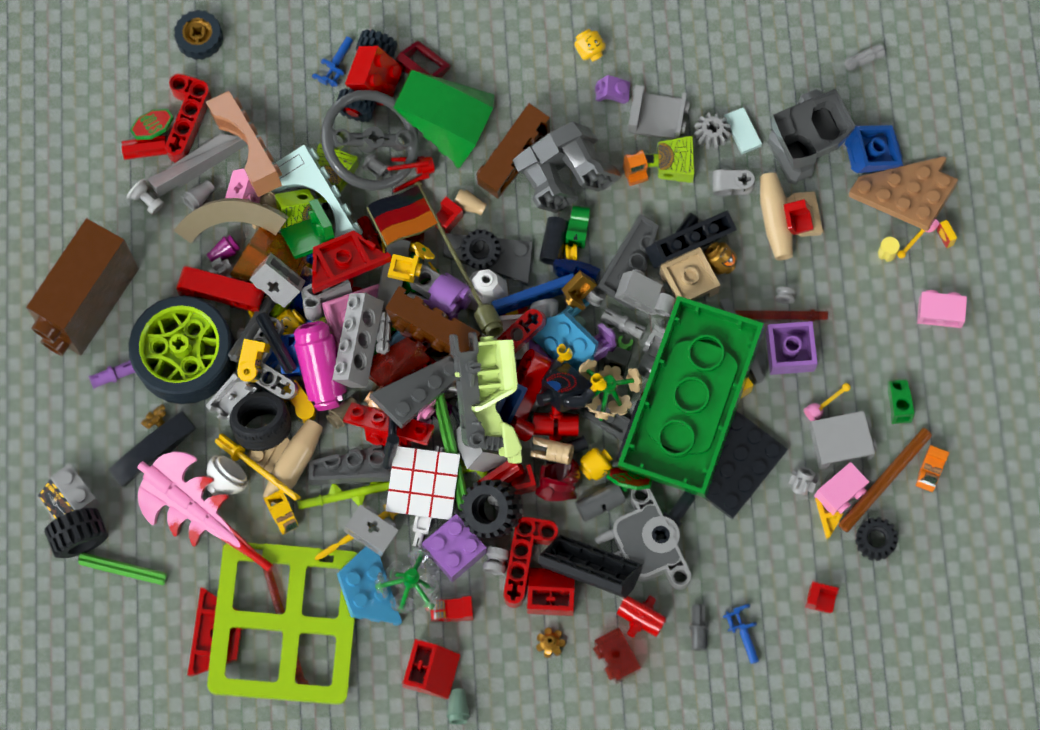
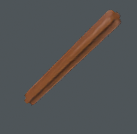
[839,428,932,532]

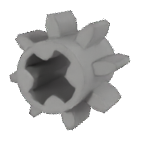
[209,257,237,279]
[788,467,818,495]

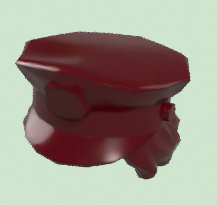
[535,458,581,501]

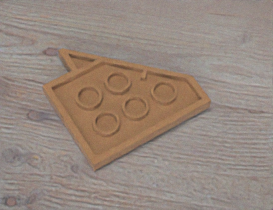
[849,157,958,231]

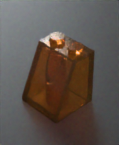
[230,227,306,280]

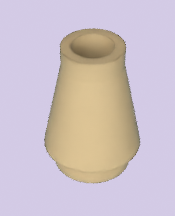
[454,189,487,215]

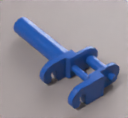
[312,36,353,87]
[723,604,759,664]

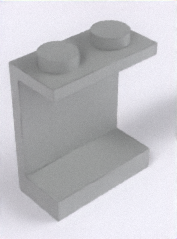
[628,85,690,140]
[809,411,877,470]

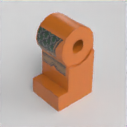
[623,150,648,186]
[915,445,950,493]

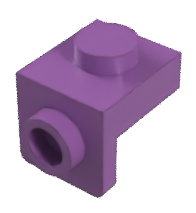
[595,75,630,104]
[594,323,617,362]

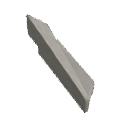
[147,134,247,197]

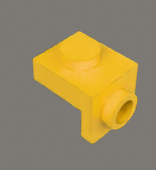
[388,254,422,283]

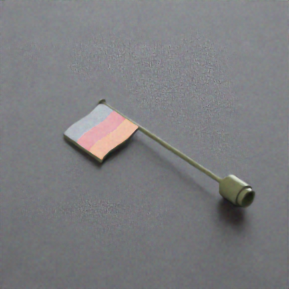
[367,181,503,338]

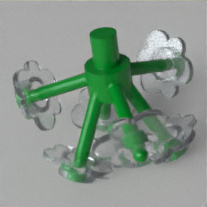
[375,547,440,614]

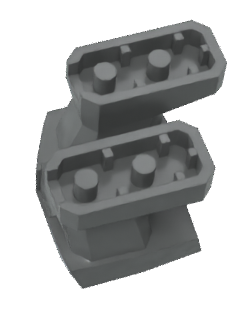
[768,88,856,185]
[513,121,622,213]

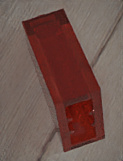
[369,337,430,388]

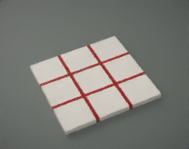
[386,446,460,520]

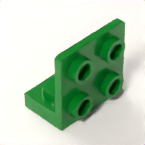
[280,199,335,259]

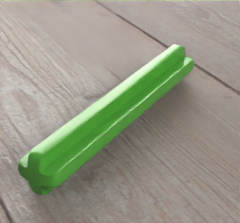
[78,552,167,585]

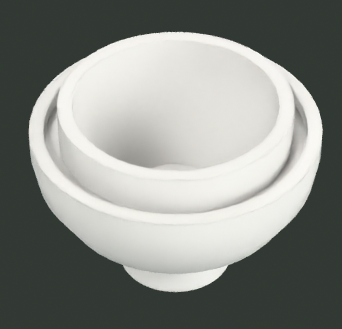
[206,455,248,495]

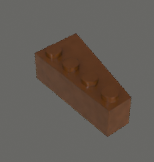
[476,103,550,199]
[385,286,481,358]

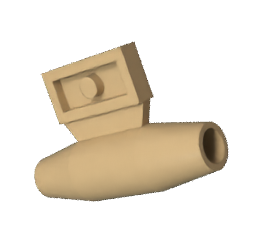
[760,172,823,261]
[243,419,323,505]

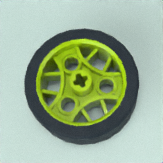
[128,296,236,404]

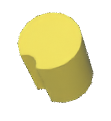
[878,237,900,262]

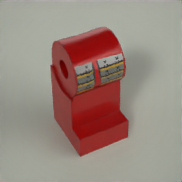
[430,596,473,622]

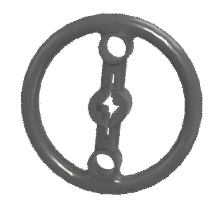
[321,90,419,191]

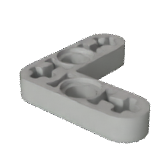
[253,317,298,400]

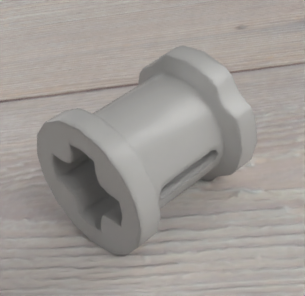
[362,153,390,180]

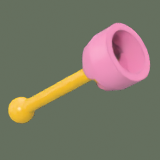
[897,219,940,259]
[804,383,851,421]

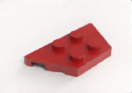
[312,230,392,294]
[187,587,242,677]

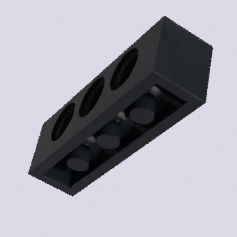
[645,210,737,269]

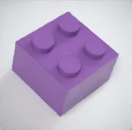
[765,321,818,375]
[421,514,487,583]

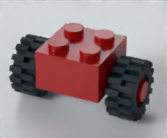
[336,29,403,122]

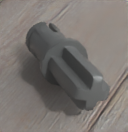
[690,604,708,651]

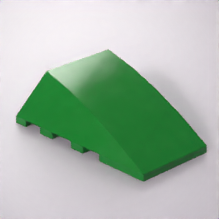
[393,70,494,169]

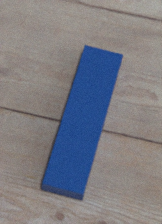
[491,273,574,316]

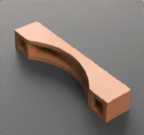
[206,91,282,197]

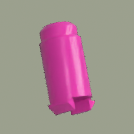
[294,321,347,411]

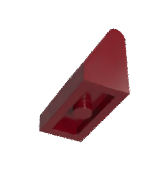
[396,40,451,78]

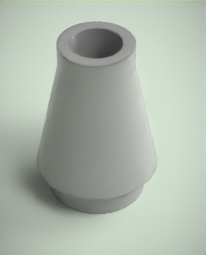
[182,180,215,211]

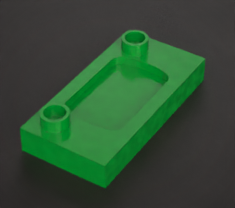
[618,296,765,498]

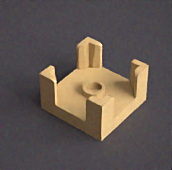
[659,247,720,302]

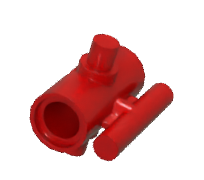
[533,406,579,442]
[616,595,667,638]

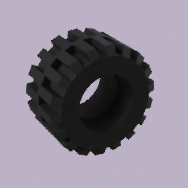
[460,480,523,538]
[44,508,108,558]

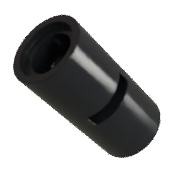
[539,217,569,266]

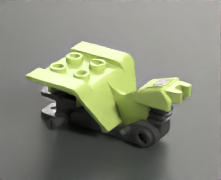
[449,332,522,464]

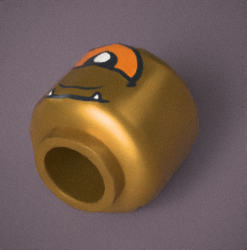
[705,242,737,275]

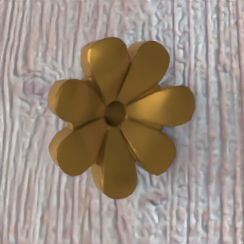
[141,404,166,429]
[536,628,566,658]

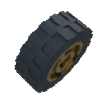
[174,10,223,60]

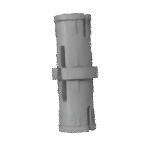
[601,308,647,340]

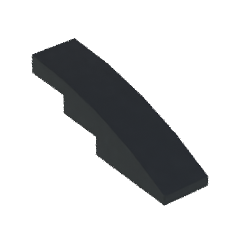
[108,411,196,487]

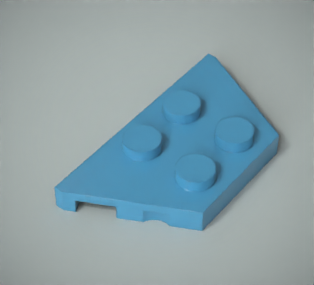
[527,311,599,381]
[337,547,402,626]

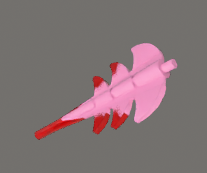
[137,451,274,572]

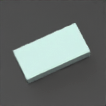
[724,107,762,155]

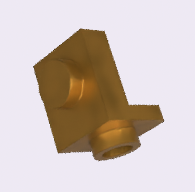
[562,271,597,311]

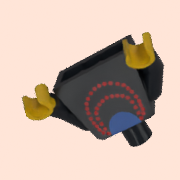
[536,344,607,412]

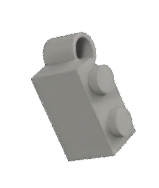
[615,269,676,317]
[301,280,352,321]

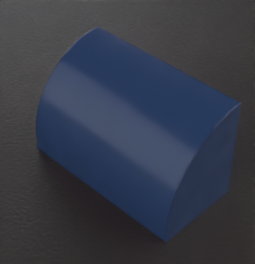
[495,383,528,425]

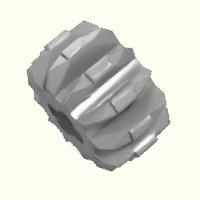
[694,112,731,150]

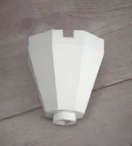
[465,269,508,312]

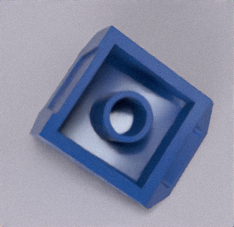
[845,125,903,173]

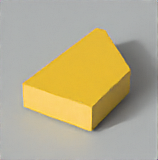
[815,498,843,539]

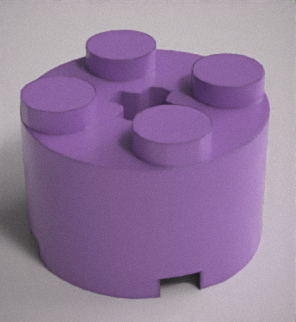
[424,273,471,321]

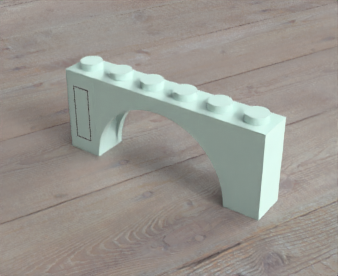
[271,145,363,238]

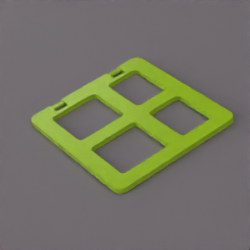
[207,542,357,705]

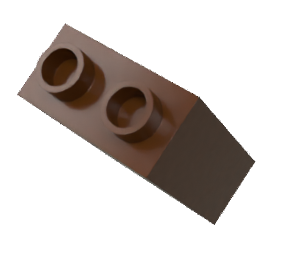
[26,218,139,356]

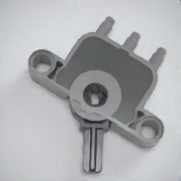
[595,489,695,590]

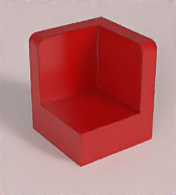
[435,197,463,233]
[783,199,814,235]
[510,464,536,495]
[805,581,839,614]

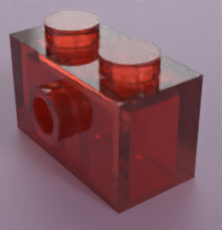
[592,627,641,684]

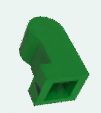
[565,205,590,249]
[888,379,915,424]

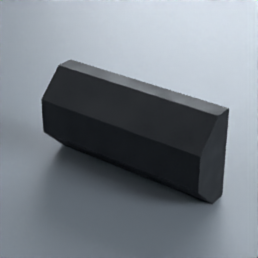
[538,534,642,598]

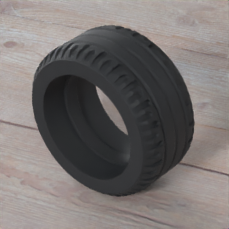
[230,392,292,451]

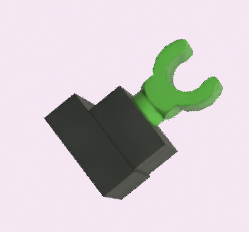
[603,335,633,376]

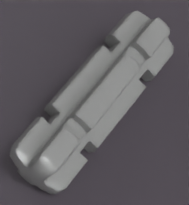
[844,44,885,71]
[376,312,391,355]

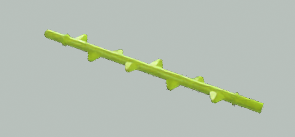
[297,458,497,510]

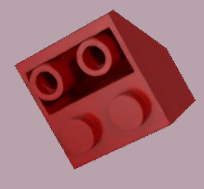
[527,568,575,616]
[402,639,461,700]

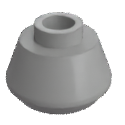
[529,298,559,321]

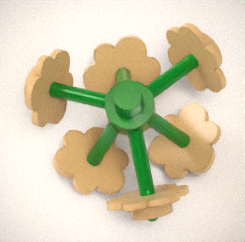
[578,359,642,421]

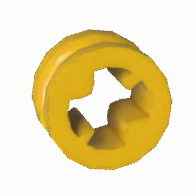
[565,244,577,264]

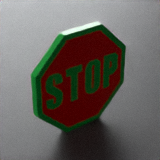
[130,109,174,140]
[606,466,652,492]

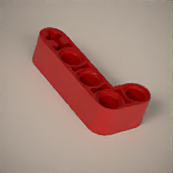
[165,74,211,163]
[176,266,265,312]
[497,309,547,354]
[510,349,551,442]
[504,517,558,608]

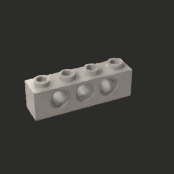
[332,293,384,388]

